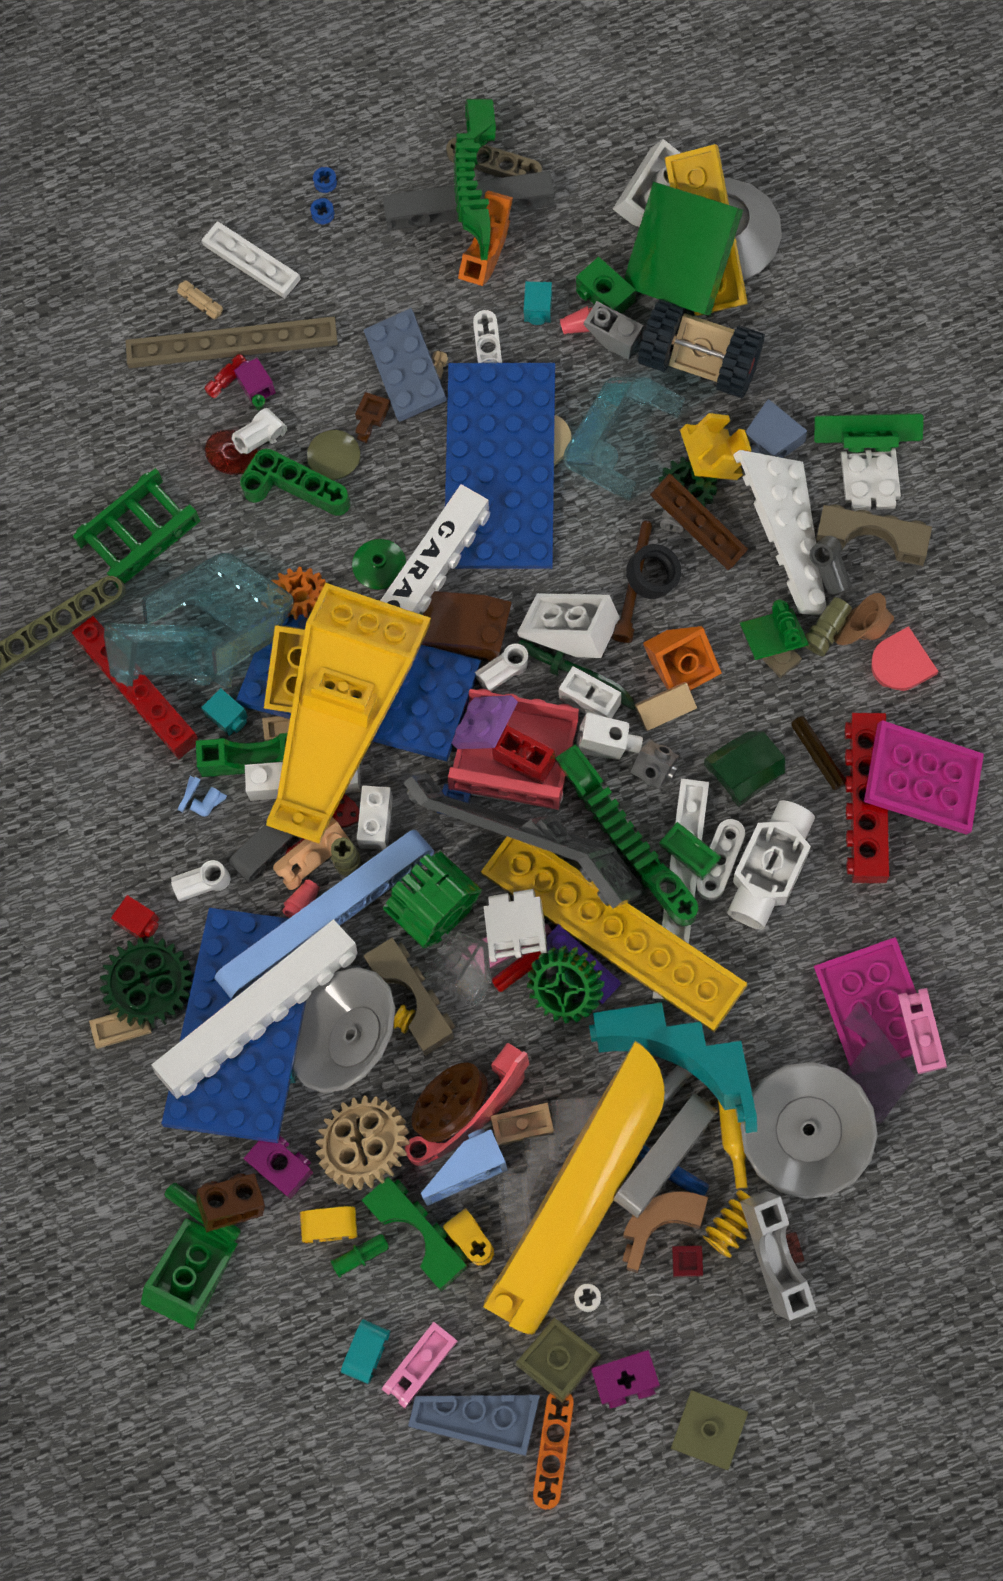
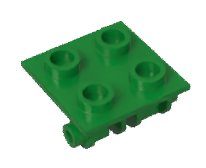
[740,599,809,660]

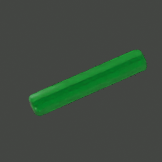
[164,1183,241,1244]

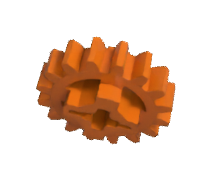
[268,567,326,620]

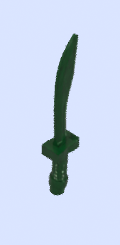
[518,639,636,710]

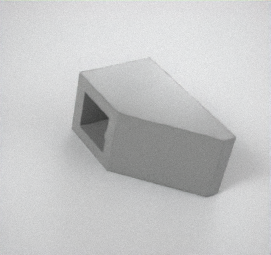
[584,301,644,359]

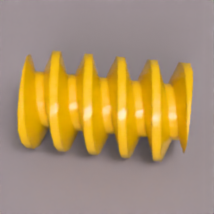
[703,1190,750,1258]

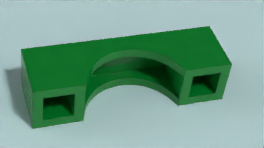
[196,733,288,777]
[362,1177,468,1292]

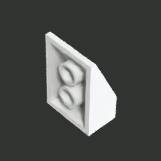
[517,593,620,658]

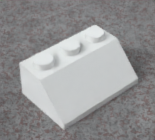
[613,139,680,227]

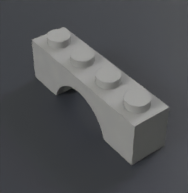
[740,1191,816,1321]

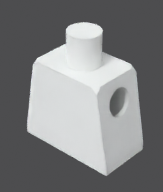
[576,713,643,760]

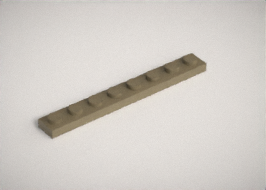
[126,316,338,368]

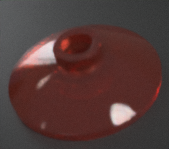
[205,430,258,475]

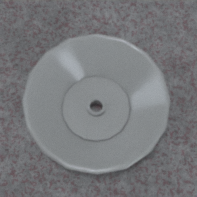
[724,178,782,281]
[293,967,396,1093]
[740,1062,878,1199]

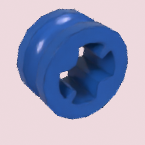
[313,167,337,193]
[310,198,335,224]

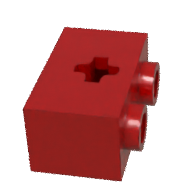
[492,725,556,784]

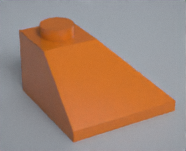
[643,626,722,691]

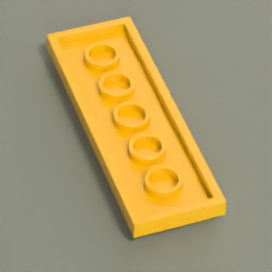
[665,144,748,316]

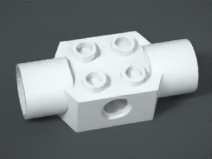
[727,800,815,930]

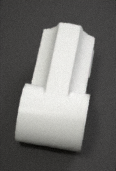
[232,408,287,454]
[475,644,528,691]
[171,860,231,902]

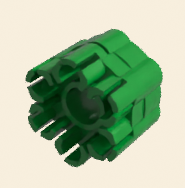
[383,851,482,949]

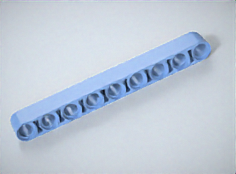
[215,830,434,1000]

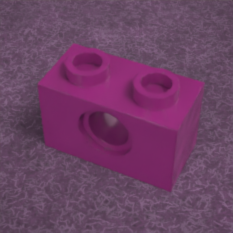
[243,1136,313,1200]

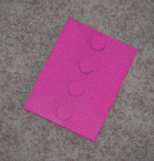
[864,720,984,835]
[814,937,923,1076]

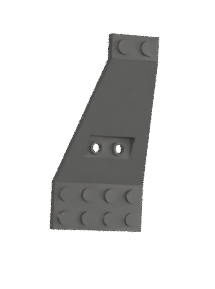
[403,774,648,908]

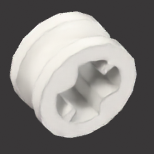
[574,1284,601,1312]

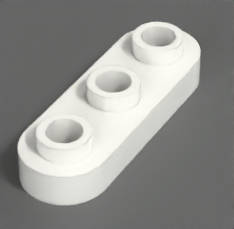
[696,819,745,900]

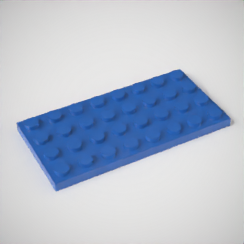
[445,363,555,569]
[236,607,481,762]
[161,908,306,1143]

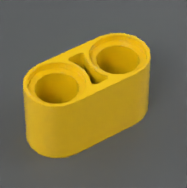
[300,1206,358,1243]

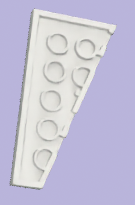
[733,450,827,616]

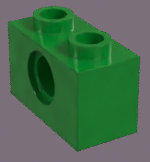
[576,256,636,314]

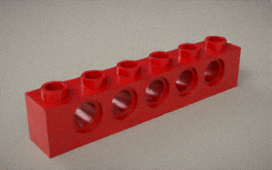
[71,616,199,760]
[845,713,889,883]

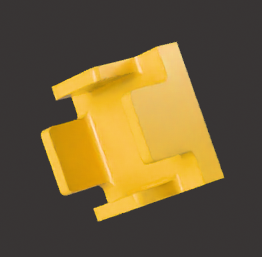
[680,413,751,480]

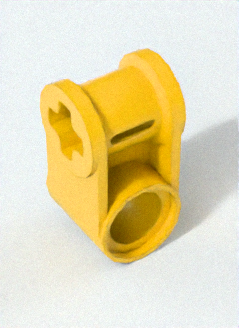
[442,1208,494,1266]

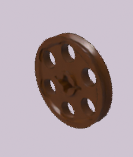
[412,1062,488,1142]

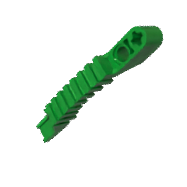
[454,99,496,260]
[555,744,698,926]

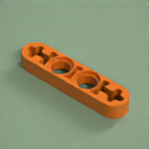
[533,1393,574,1510]

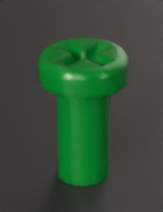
[252,394,265,410]

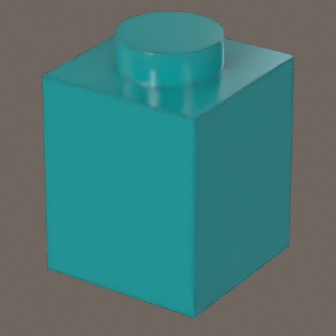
[524,281,552,325]
[202,688,248,736]

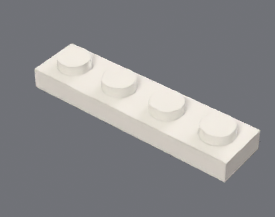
[202,221,301,299]

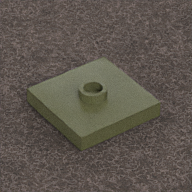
[516,1317,601,1403]
[671,1390,748,1471]

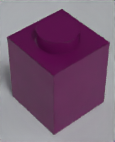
[234,358,276,405]

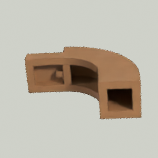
[623,1192,708,1273]

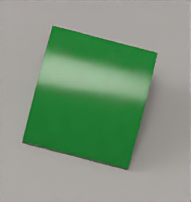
[624,181,744,315]

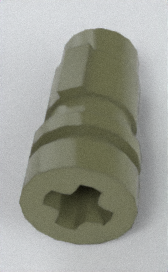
[805,597,852,657]
[331,837,362,876]

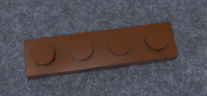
[650,473,748,570]

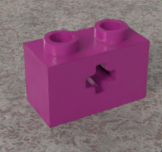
[591,1350,660,1409]

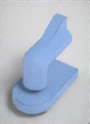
[178,776,227,817]

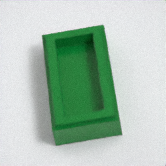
[659,822,721,880]

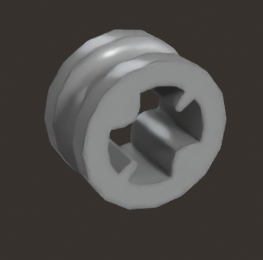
[660,510,684,533]

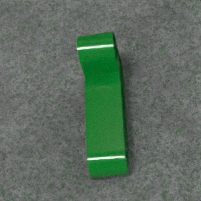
[240,449,350,516]

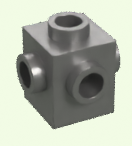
[630,740,679,789]

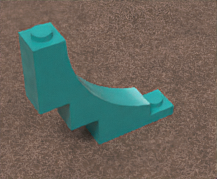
[589,1002,757,1133]

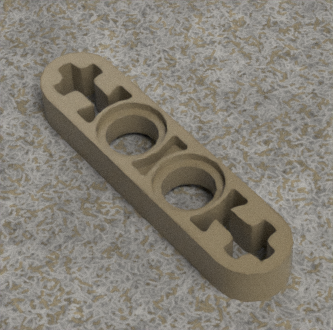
[446,138,542,178]

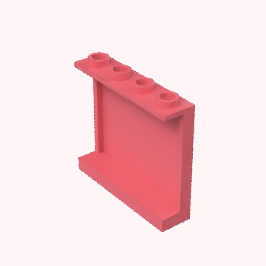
[448,689,579,810]

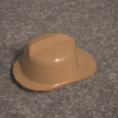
[833,593,894,645]

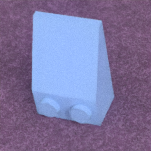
[421,1128,508,1206]

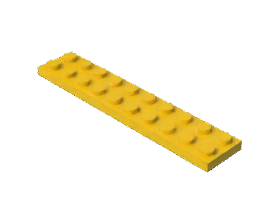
[481,836,748,1032]

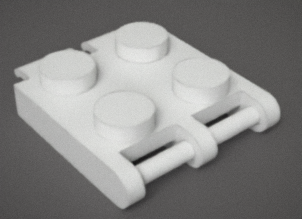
[841,448,901,511]
[484,889,548,962]

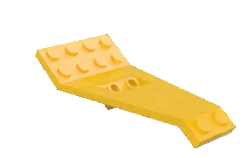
[266,583,431,844]

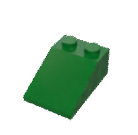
[141,1218,238,1330]

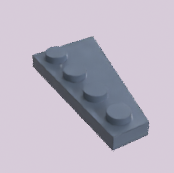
[408,1395,540,1456]

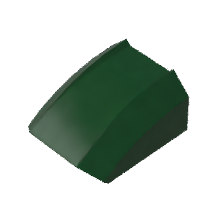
[704,731,785,807]

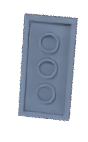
[364,308,448,422]

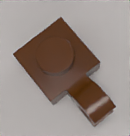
[355,392,391,443]

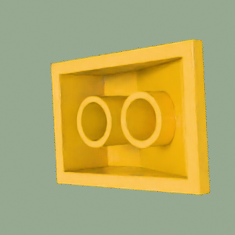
[264,625,305,713]

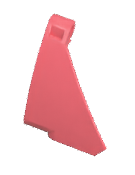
[405,1043,529,1166]

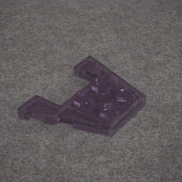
[843,1001,915,1124]

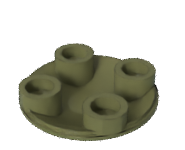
[307,430,360,481]

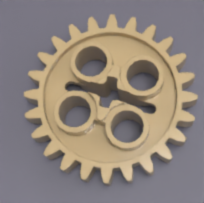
[316,1096,410,1190]

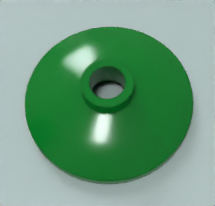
[352,539,406,590]

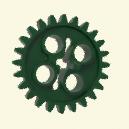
[100,936,194,1029]

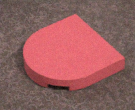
[871,626,938,691]

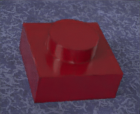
[672,1246,703,1278]

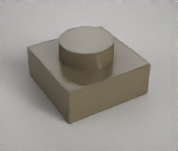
[762,650,802,679]

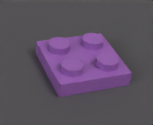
[452,695,518,749]

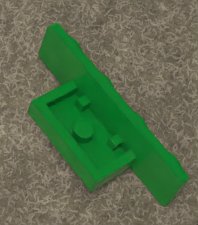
[814,413,924,452]

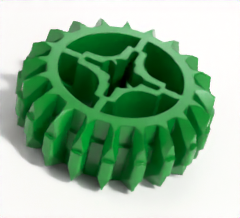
[527,945,605,1024]

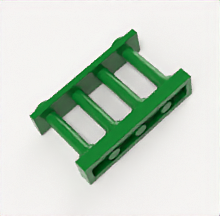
[73,468,200,589]

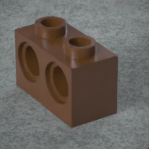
[196,1173,265,1232]

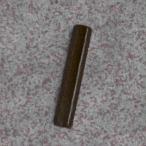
[791,716,846,790]

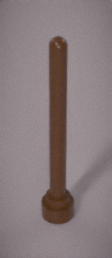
[611,520,652,643]

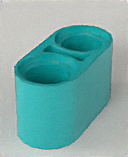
[341,1319,391,1384]

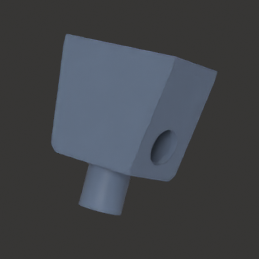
[746,399,807,458]

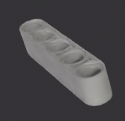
[613,1093,719,1218]

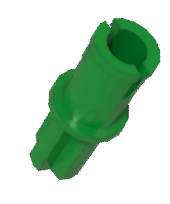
[330,1234,389,1278]

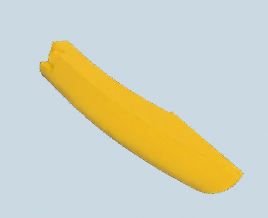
[483,1041,665,1335]

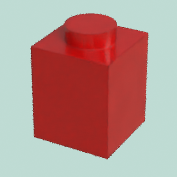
[111,895,159,942]

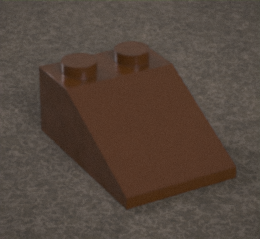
[422,591,512,662]

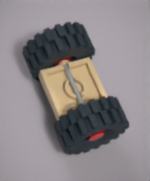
[638,299,765,398]

